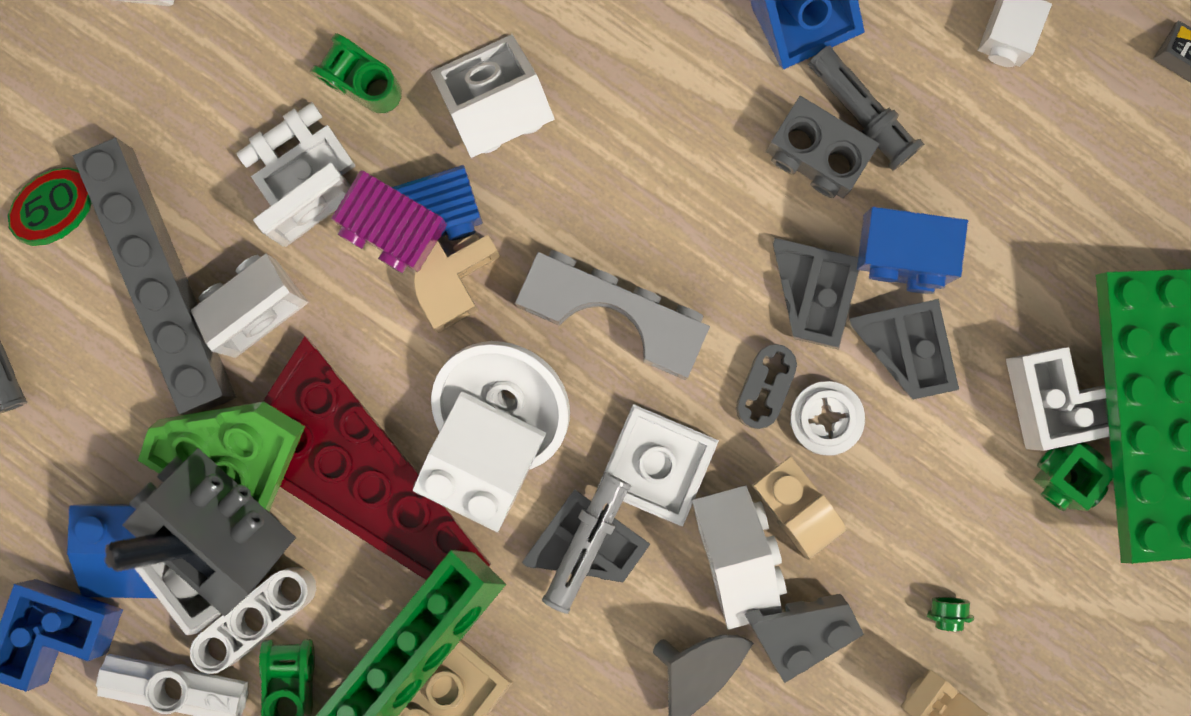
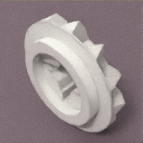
[790,381,865,456]

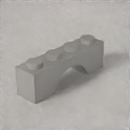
[515,250,710,380]

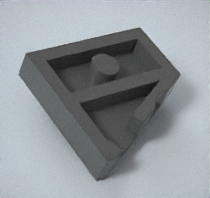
[773,238,860,350]
[850,299,959,400]
[522,489,650,583]
[744,593,864,683]

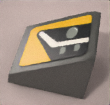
[1153,20,1191,83]

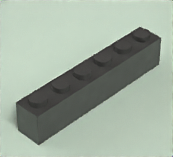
[73,137,237,415]

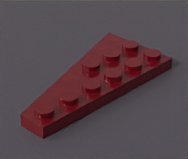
[262,336,491,580]

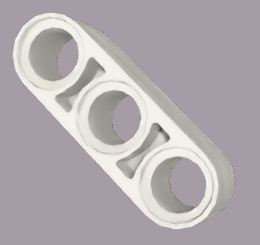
[190,567,316,674]

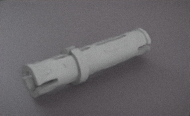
[542,472,631,614]

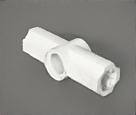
[96,654,248,716]

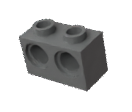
[766,96,880,199]

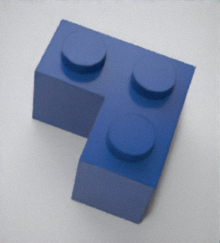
[857,207,968,294]
[0,579,123,692]

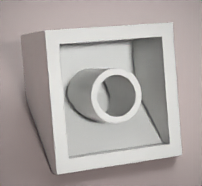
[431,34,555,158]
[191,254,309,358]
[413,392,546,533]

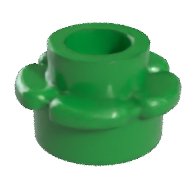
[927,597,974,631]

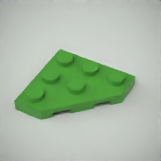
[138,402,305,512]

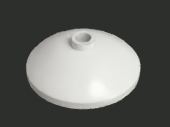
[431,341,570,470]

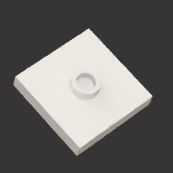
[253,162,351,247]
[597,404,719,527]

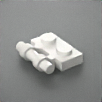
[236,102,356,206]

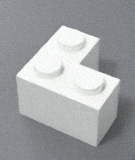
[1006,347,1110,451]
[692,485,787,630]

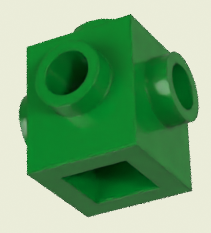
[1033,442,1113,511]

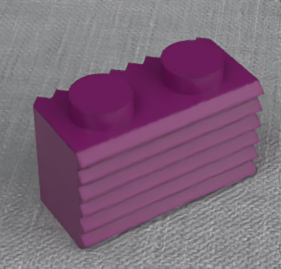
[331,170,447,274]

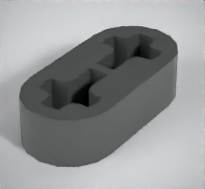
[736,344,797,429]

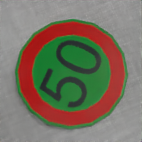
[8,167,92,246]

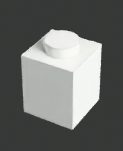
[978,0,1052,67]

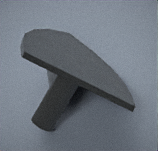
[653,635,754,716]

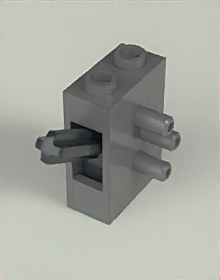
[104,448,296,617]

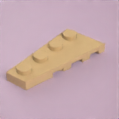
[399,639,513,716]

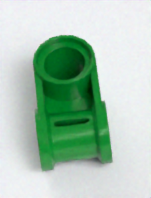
[310,33,402,113]
[259,639,315,716]

